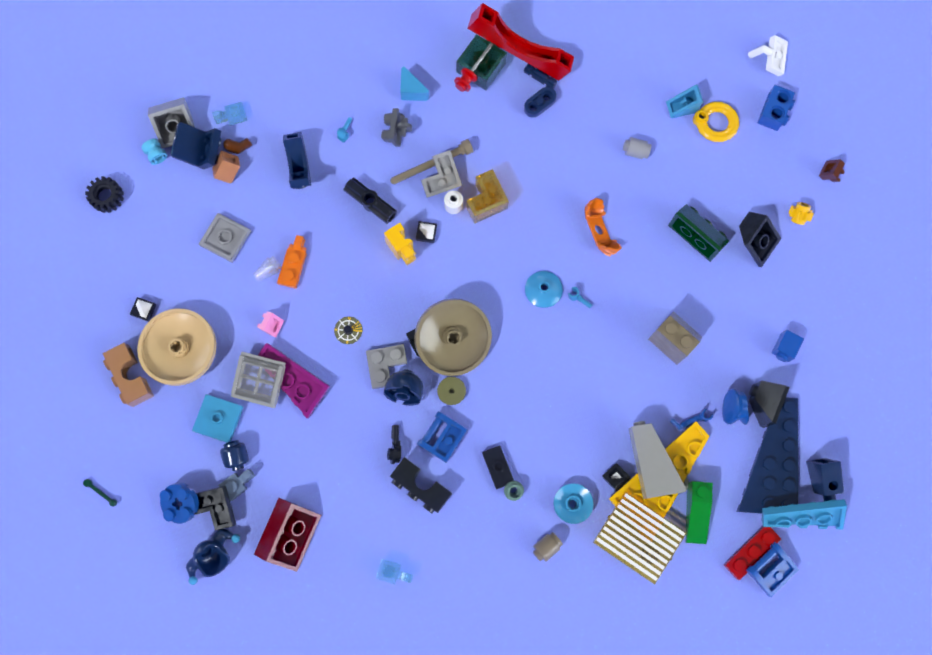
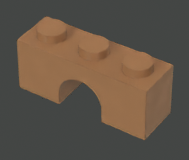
[102,343,154,407]

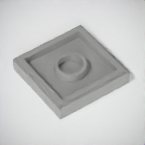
[199,213,251,263]

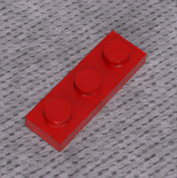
[724,527,781,580]

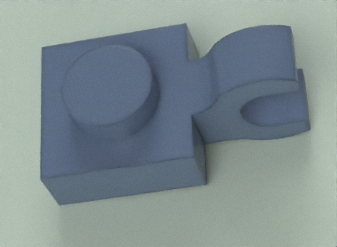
[218,469,255,501]

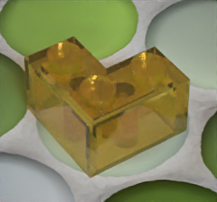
[466,169,509,224]

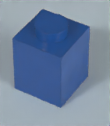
[771,330,804,362]

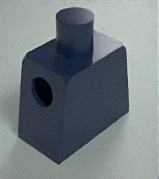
[806,458,844,501]

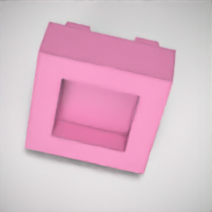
[257,311,284,337]

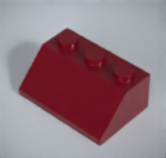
[253,498,322,572]

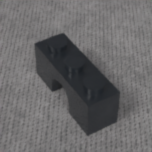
[390,457,452,514]

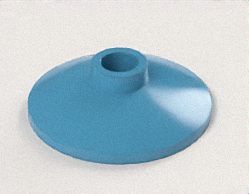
[525,271,563,308]
[553,483,593,524]

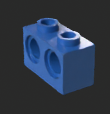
[757,84,795,131]

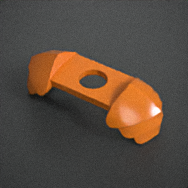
[585,198,622,257]

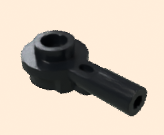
[387,425,401,464]

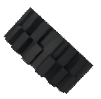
[85,176,124,213]

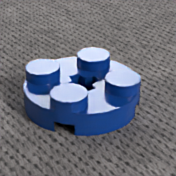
[160,482,199,524]

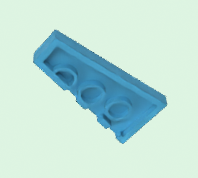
[761,499,847,530]

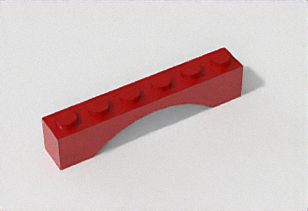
[467,3,574,81]

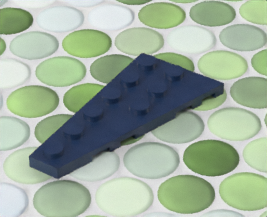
[736,397,798,514]

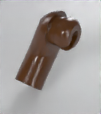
[223,138,252,154]

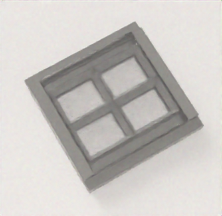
[231,352,286,408]

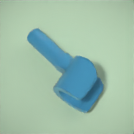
[337,117,352,143]
[568,287,592,308]

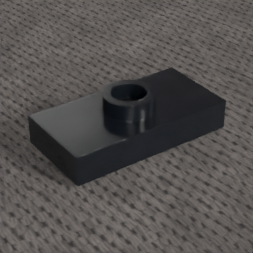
[482,445,514,490]

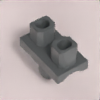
[381,108,412,147]

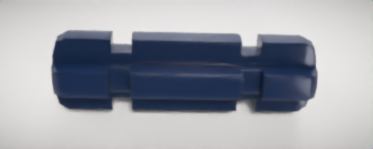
[524,64,557,89]

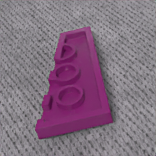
[258,343,330,419]

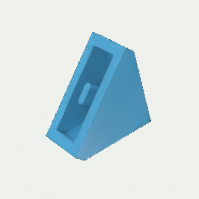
[400,66,429,101]
[666,85,703,118]

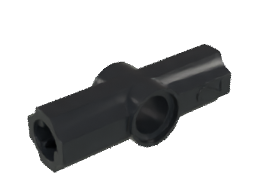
[343,177,397,224]

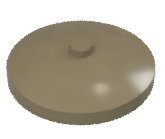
[414,298,492,376]

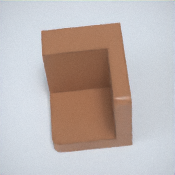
[212,151,240,183]

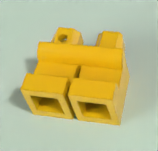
[384,223,416,265]

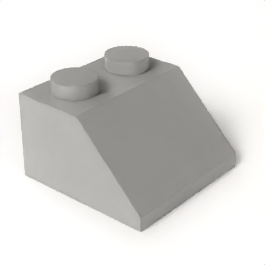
[148,97,195,149]

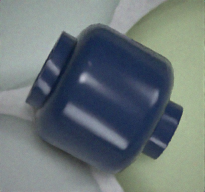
[220,440,249,471]

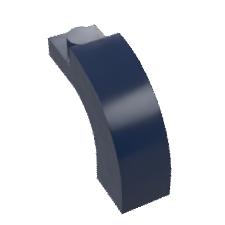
[283,132,311,189]

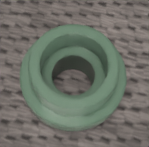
[504,481,524,501]

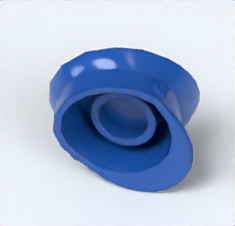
[722,389,749,425]

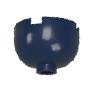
[384,370,423,406]

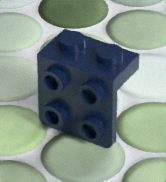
[171,122,221,169]

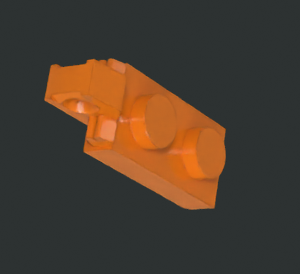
[277,235,307,289]

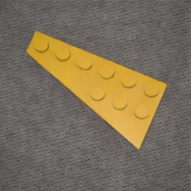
[609,422,710,545]

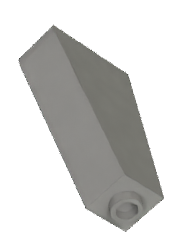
[629,421,686,499]

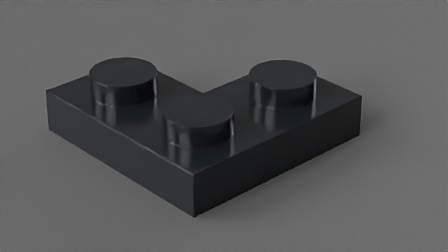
[194,486,236,530]

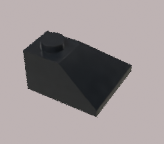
[739,212,781,268]
[749,381,790,428]

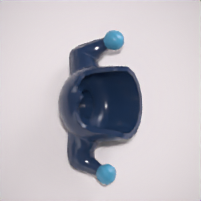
[186,529,240,585]

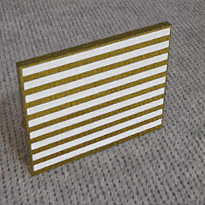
[593,492,687,585]

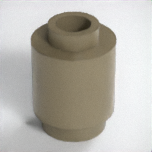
[533,532,563,562]

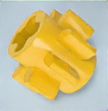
[788,202,814,225]

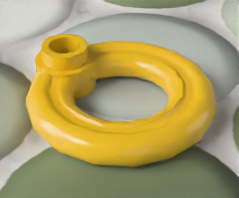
[693,102,739,142]

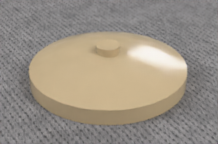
[137,309,217,386]

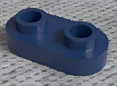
[524,87,556,118]

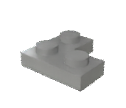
[421,150,462,198]
[366,344,407,389]

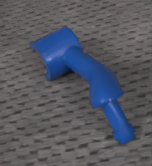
[670,409,713,430]

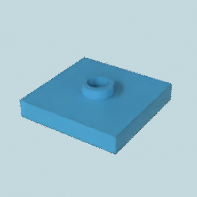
[192,394,244,443]

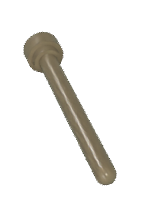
[390,139,474,184]

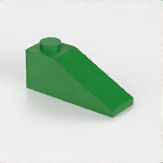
[686,481,713,544]

